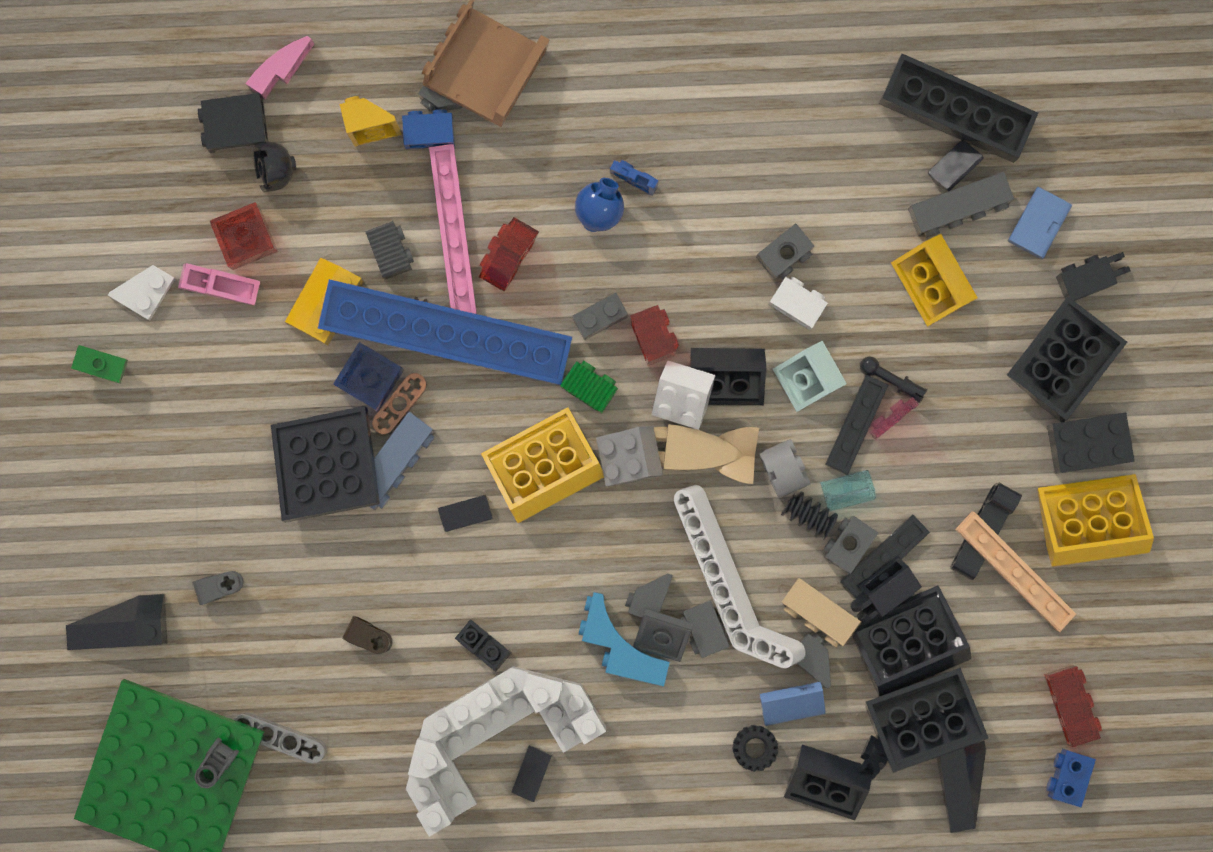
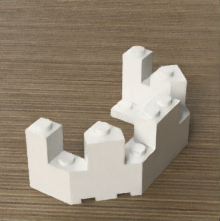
[406,666,606,837]

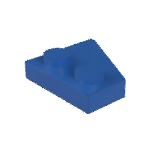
[610,160,658,196]

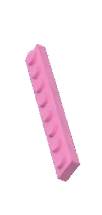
[429,144,477,314]

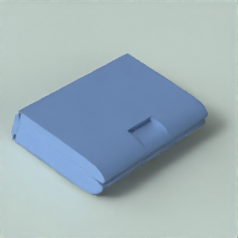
[1008,187,1072,259]
[760,682,826,726]

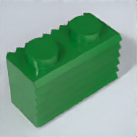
[560,360,618,414]

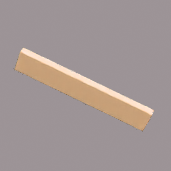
[955,512,1076,632]

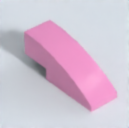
[246,36,314,99]
[178,263,260,305]

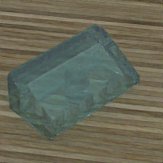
[820,470,876,511]

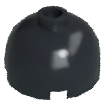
[253,142,296,192]

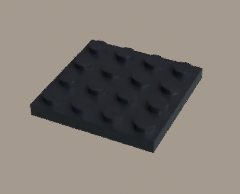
[271,406,380,523]

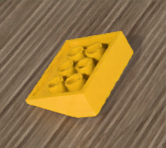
[481,407,604,523]
[1037,474,1154,567]

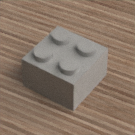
[596,426,663,486]

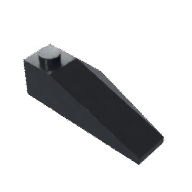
[937,741,986,833]

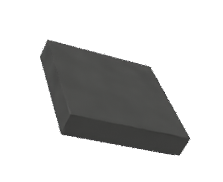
[633,609,693,662]

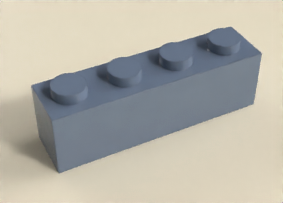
[369,412,435,510]

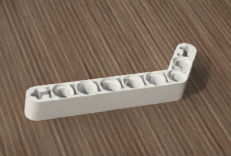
[674,485,805,668]

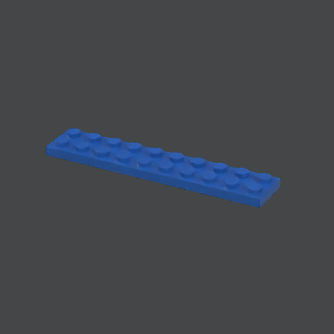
[318,279,572,385]

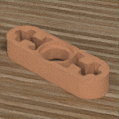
[372,373,427,435]

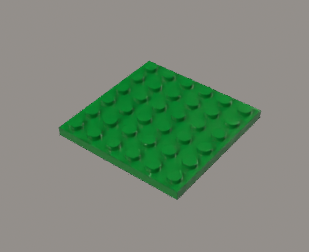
[74,679,265,852]

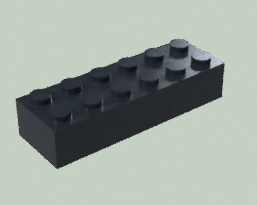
[879,54,1038,163]

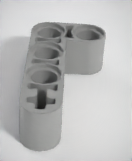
[233,712,327,763]

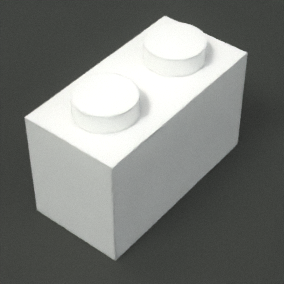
[768,277,828,330]

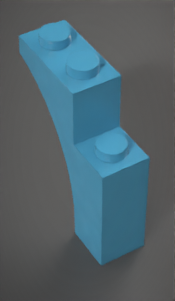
[578,592,670,687]

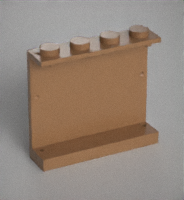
[422,0,550,127]

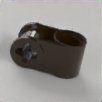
[342,616,393,654]

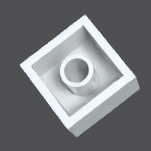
[651,361,715,430]

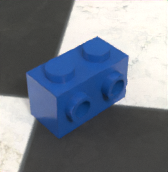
[1046,748,1096,808]

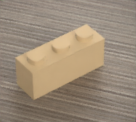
[782,578,861,648]

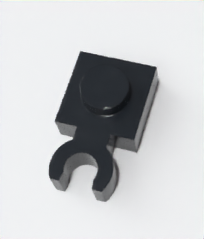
[859,735,887,780]

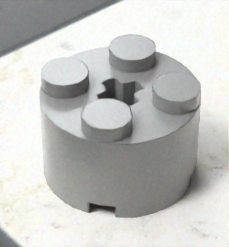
[759,439,811,498]

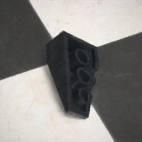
[66,594,167,650]

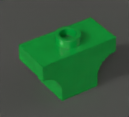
[71,345,128,384]

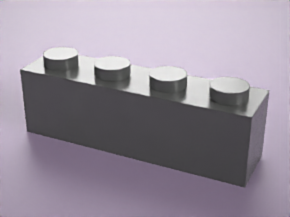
[908,172,1014,238]

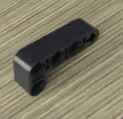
[950,482,1022,580]

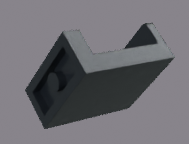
[198,93,269,153]

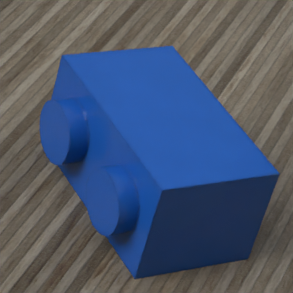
[402,109,455,149]

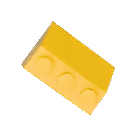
[339,96,402,146]
[891,234,978,327]
[285,258,364,346]

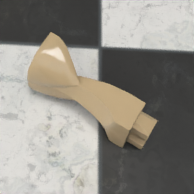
[654,424,759,484]

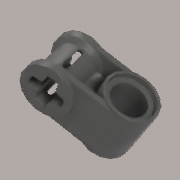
[192,571,244,605]
[195,737,240,788]

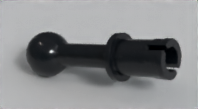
[860,356,928,403]

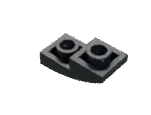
[455,619,512,672]

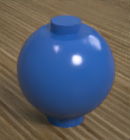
[575,177,624,232]

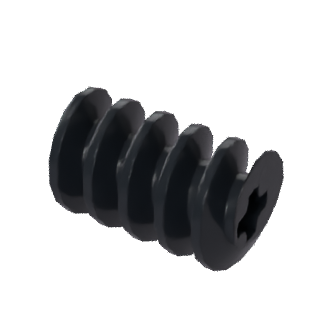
[781,491,838,541]

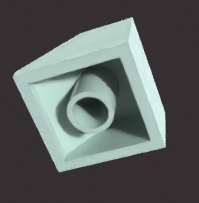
[773,341,847,412]

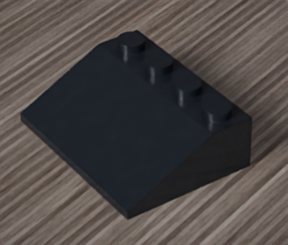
[1007,297,1128,422]
[852,585,971,697]
[865,668,989,773]

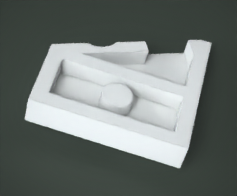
[108,265,176,320]

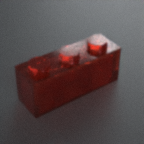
[1044,665,1102,748]

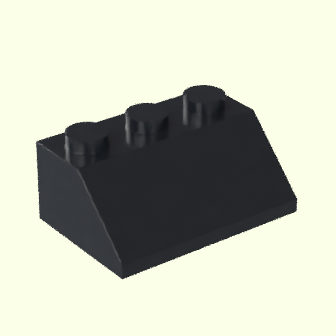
[690,348,766,406]
[784,744,872,821]

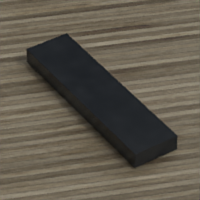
[825,375,889,475]
[840,514,930,599]

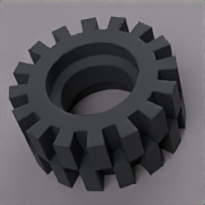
[732,725,778,772]

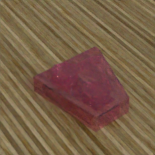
[869,397,919,439]

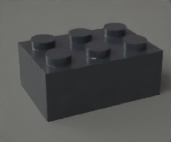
[1047,412,1135,474]

